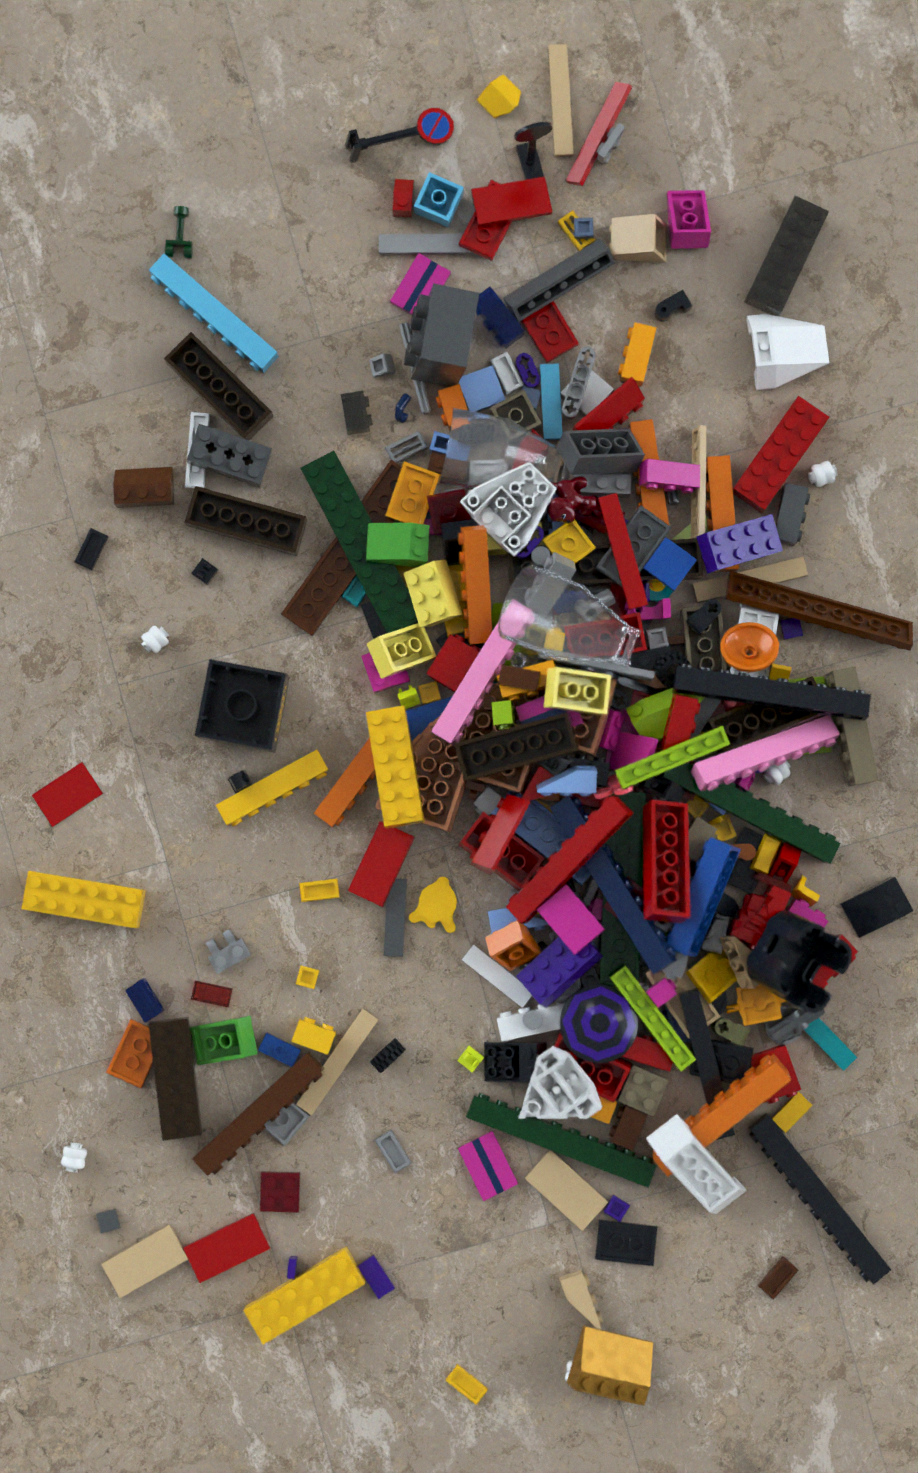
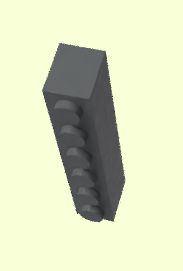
[503,239,615,322]

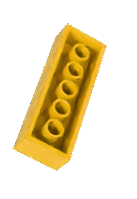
[366,705,425,829]
[21,871,146,928]
[243,1246,366,1345]

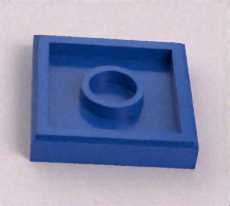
[643,537,697,591]

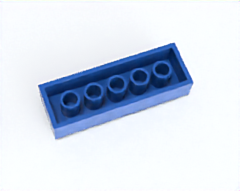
[665,837,741,957]

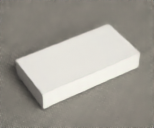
[490,352,524,395]

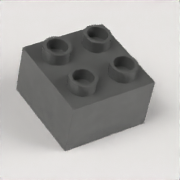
[404,283,479,387]

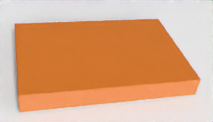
[106,1019,153,1088]

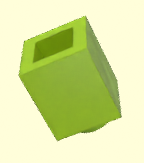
[492,700,516,731]

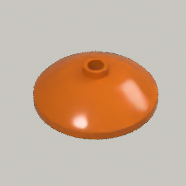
[720,622,779,672]

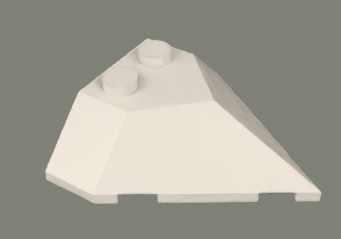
[518,1046,602,1119]

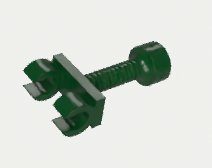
[165,206,193,258]

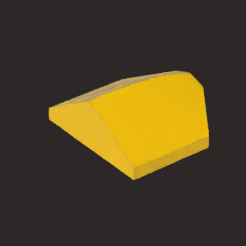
[477,74,521,118]

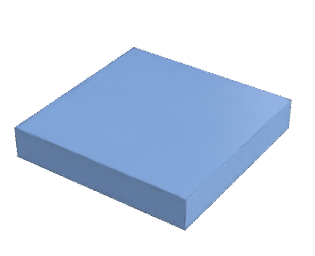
[458,365,505,414]

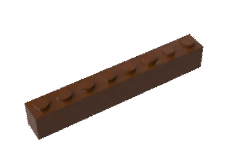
[192,1051,324,1176]

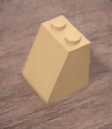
[609,214,667,262]

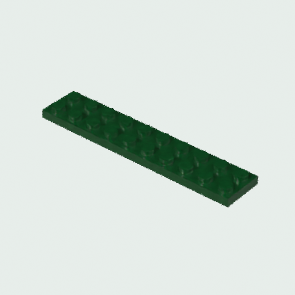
[300,450,418,633]
[599,792,646,986]

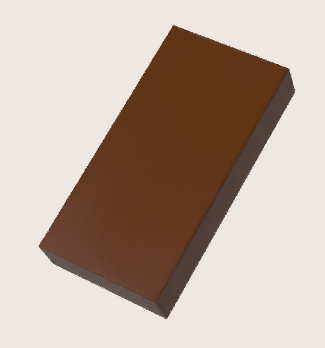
[498,665,541,692]
[758,1256,799,1300]

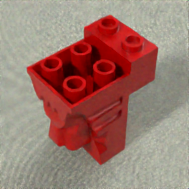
[726,885,792,950]

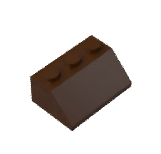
[113,467,174,508]

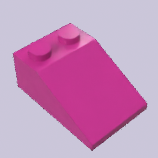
[667,190,711,249]

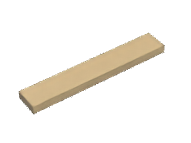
[548,44,574,157]
[690,425,706,539]
[692,557,808,603]
[296,1008,379,1116]

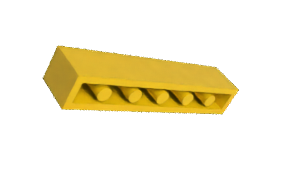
[216,749,329,827]

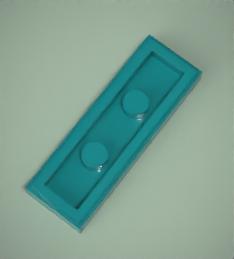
[804,1018,857,1071]

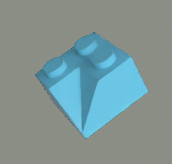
[414,172,464,228]

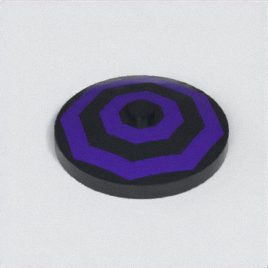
[560,984,638,1063]

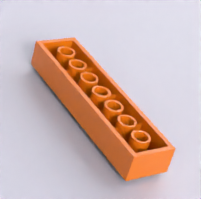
[653,1054,791,1177]

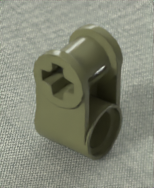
[711,1017,751,1046]

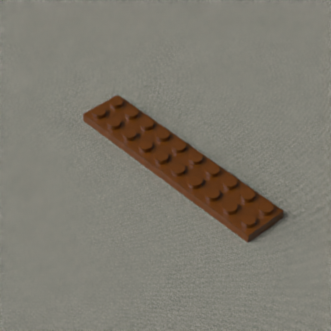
[281,460,402,637]
[726,571,913,651]

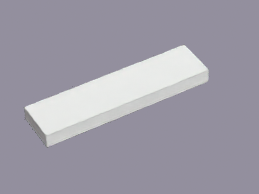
[185,412,211,489]
[462,945,532,1008]

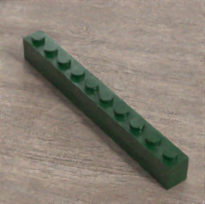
[659,762,841,864]
[466,1092,657,1188]

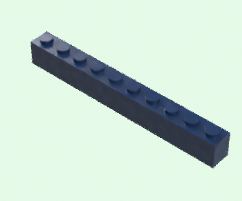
[550,795,677,974]

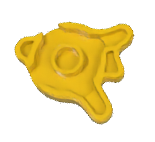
[409,877,457,933]

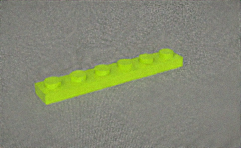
[614,726,730,789]
[609,966,696,1072]

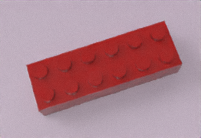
[733,395,830,514]
[643,800,690,923]

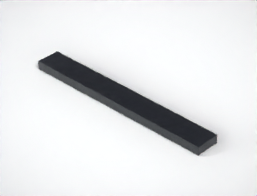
[678,988,735,1140]

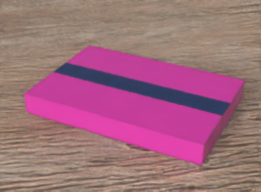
[390,253,451,315]
[515,696,584,727]
[458,1131,518,1201]

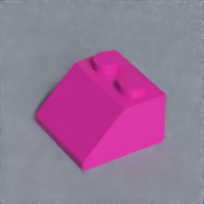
[361,653,410,694]

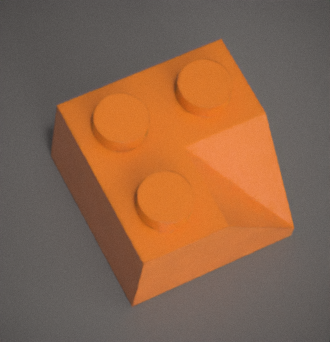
[485,920,542,971]

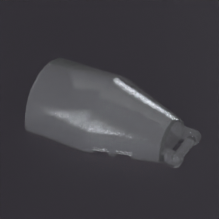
[438,408,570,490]
[498,564,641,668]

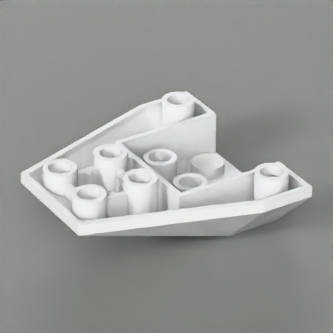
[747,314,829,391]
[460,462,557,556]

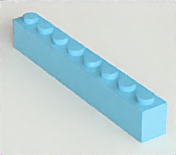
[149,253,279,373]

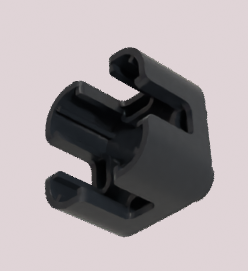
[746,910,852,1013]

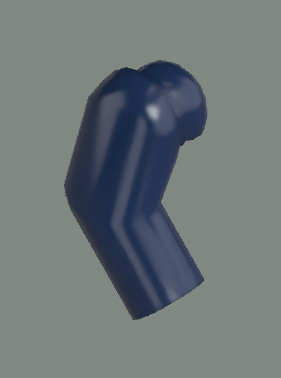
[395,393,411,423]

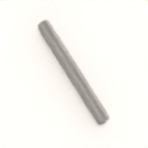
[400,322,431,414]

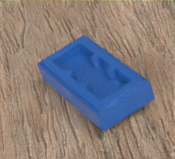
[258,1033,302,1067]

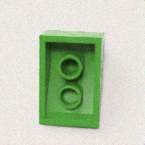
[366,523,430,568]
[190,1016,258,1065]

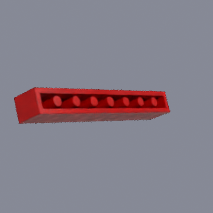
[506,796,633,924]

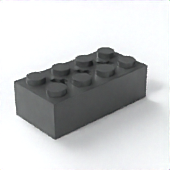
[187,424,272,488]
[556,428,645,475]

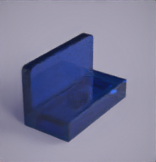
[126,978,165,1022]

